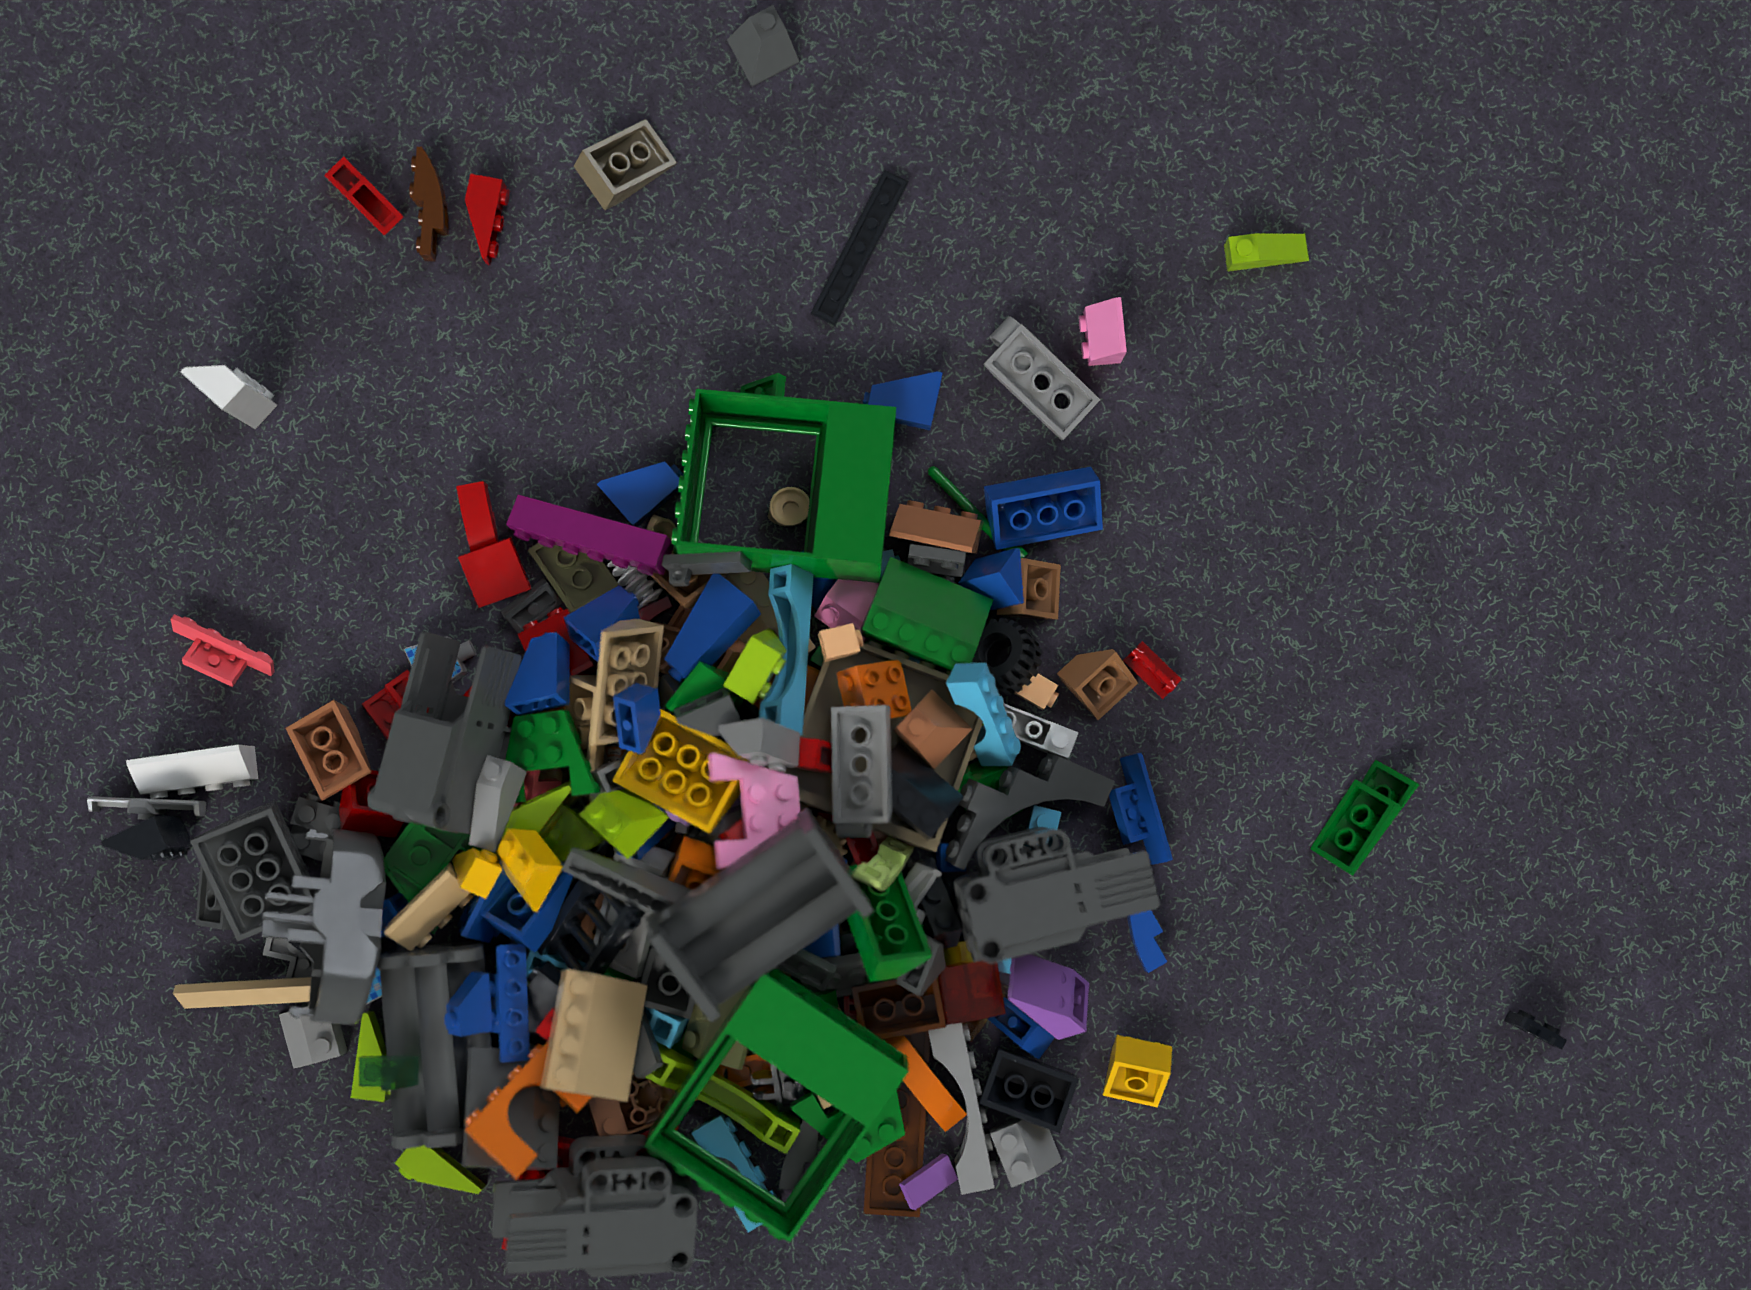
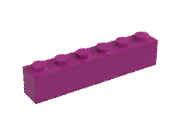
[506,495,674,576]

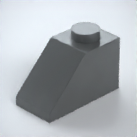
[674,687,741,737]

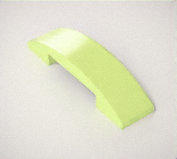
[853,836,914,891]

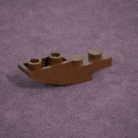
[409,147,449,261]

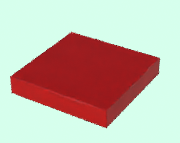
[458,537,531,608]

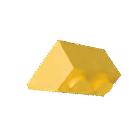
[496,828,563,912]
[1103,1035,1172,1107]

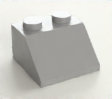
[718,718,800,772]
[279,1006,348,1069]
[989,1118,1062,1187]

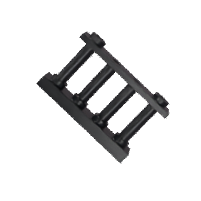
[537,879,646,976]

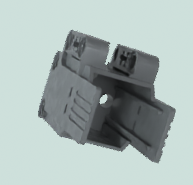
[368,631,521,834]
[953,827,1160,963]
[491,1134,698,1278]

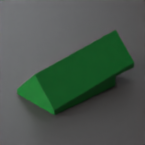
[1310,760,1419,876]

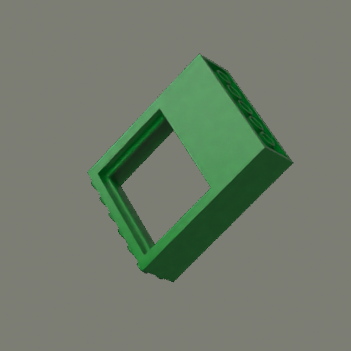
[672,389,896,583]
[644,967,909,1243]

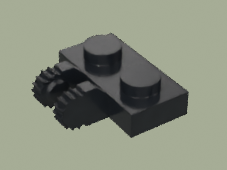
[750,1064,805,1113]

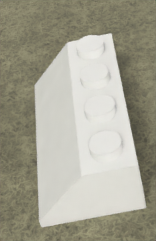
[180,365,277,429]
[126,745,258,799]

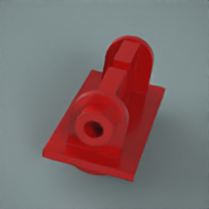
[1123,641,1182,699]

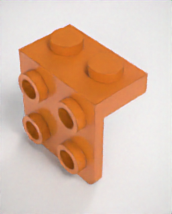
[836,660,912,719]

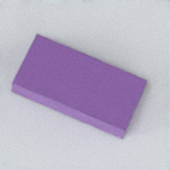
[899,1153,958,1210]

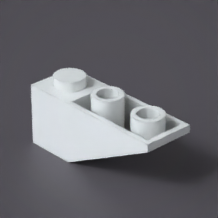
[1004,704,1078,760]

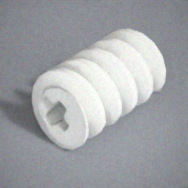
[607,561,663,610]

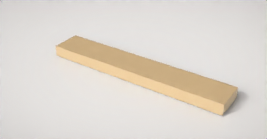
[173,977,311,1009]

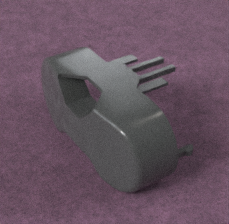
[261,828,386,1025]

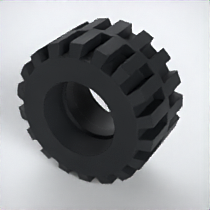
[971,618,1042,695]

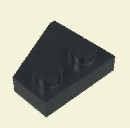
[1504,1010,1567,1050]

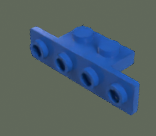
[1109,753,1173,865]
[489,944,529,1062]

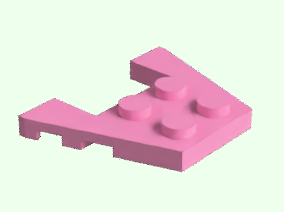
[708,753,800,869]

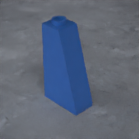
[664,574,761,683]

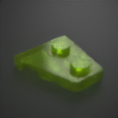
[538,804,604,862]

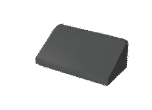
[501,577,563,634]

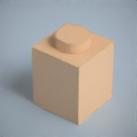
[818,623,863,662]
[1014,674,1059,710]

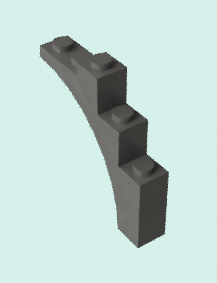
[945,752,1115,870]

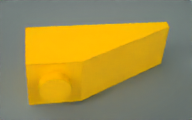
[452,848,502,899]

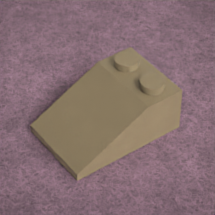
[574,119,677,210]

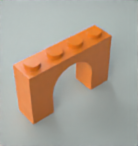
[465,1041,593,1180]

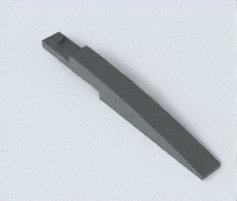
[562,847,837,991]

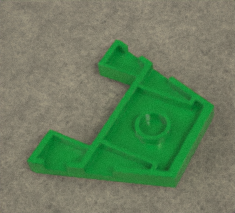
[505,710,600,803]
[384,822,483,934]
[790,1090,905,1163]

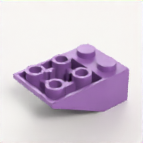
[1008,954,1089,1040]

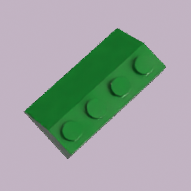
[847,865,932,982]

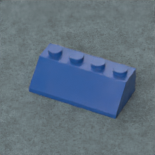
[984,467,1103,550]

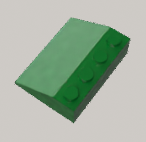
[860,557,993,671]

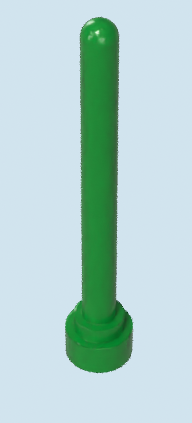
[928,466,1029,558]

